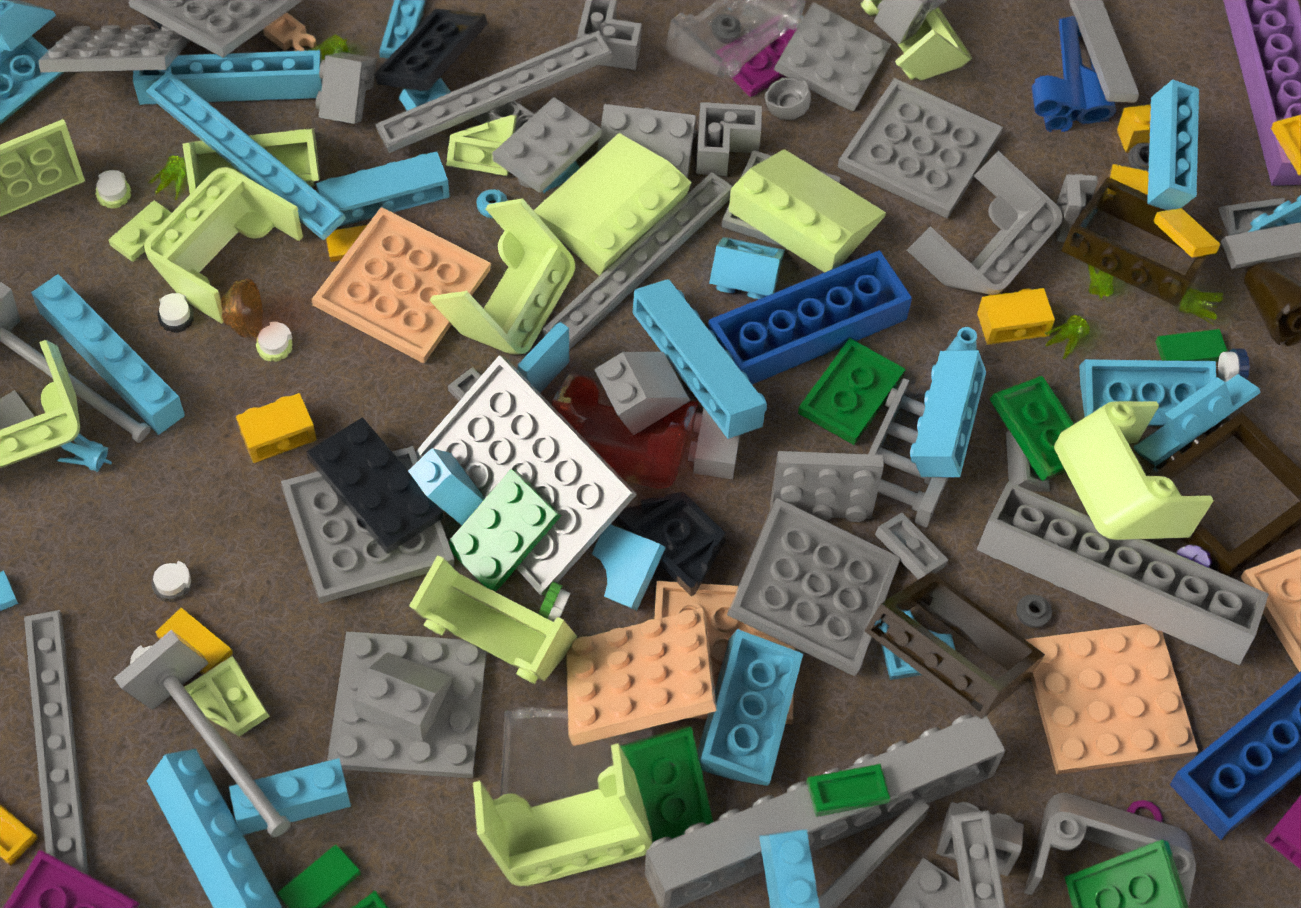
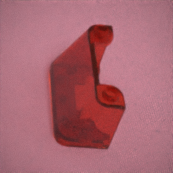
[552,372,699,489]

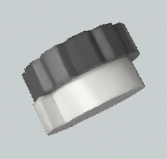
[152,560,191,602]

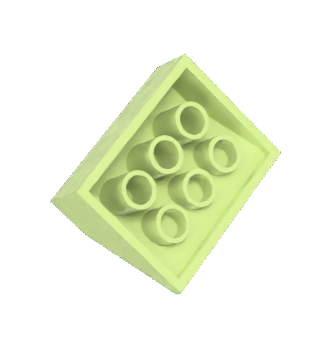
[0,119,85,216]
[534,133,691,276]
[729,149,886,273]

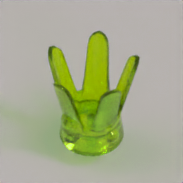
[306,34,349,61]
[148,156,187,200]
[1088,264,1114,299]
[1179,288,1224,325]
[1045,315,1090,360]

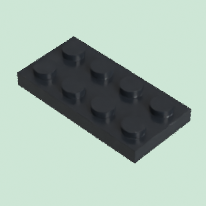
[374,8,488,91]
[306,417,443,554]

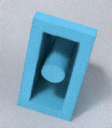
[408,448,485,525]

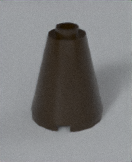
[1244,261,1301,346]

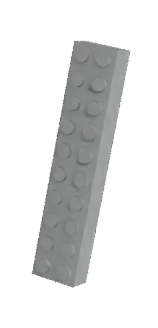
[645,714,1005,908]

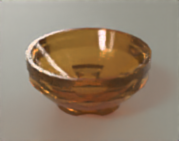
[221,278,263,338]

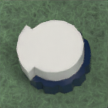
[1218,348,1250,382]

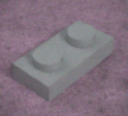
[875,513,948,580]

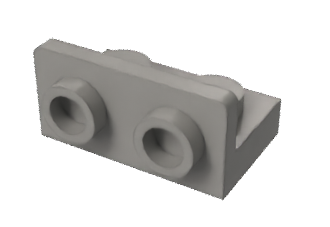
[1056,174,1098,241]

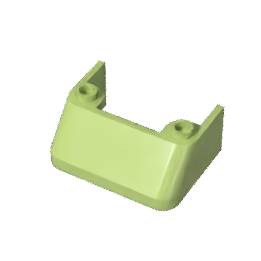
[861,0,972,81]
[183,128,320,194]
[144,168,303,324]
[429,198,575,355]
[0,340,80,468]
[1054,401,1214,540]
[409,555,577,684]
[473,744,652,886]

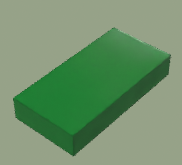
[1155,329,1228,362]
[807,763,891,817]
[277,844,361,908]

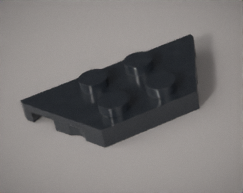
[615,492,726,597]

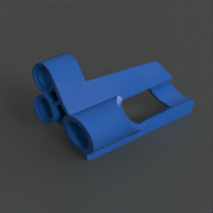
[1031,16,1116,132]

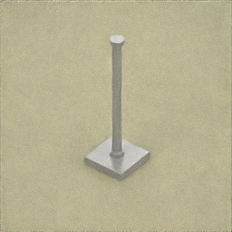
[0,282,151,443]
[114,630,291,837]

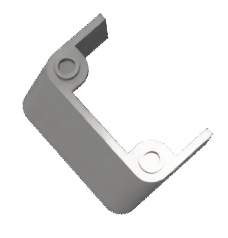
[907,151,1062,295]
[1024,793,1196,905]

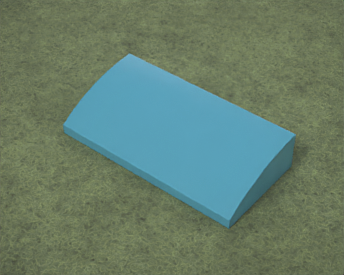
[0,36,64,124]
[1079,359,1218,427]
[697,629,803,786]

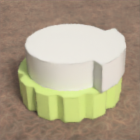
[95,170,131,208]
[256,322,293,362]

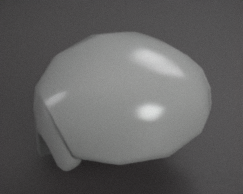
[765,78,811,120]

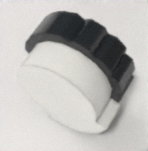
[157,293,194,333]

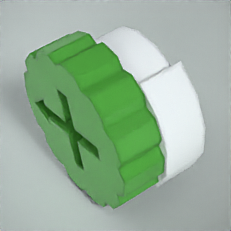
[538,581,571,622]

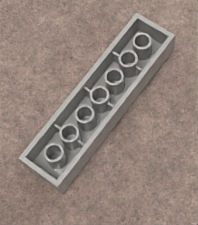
[977,482,1269,665]

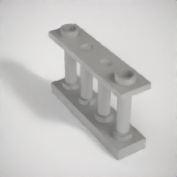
[868,378,949,528]

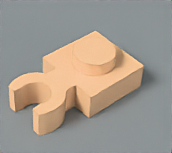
[263,12,317,51]

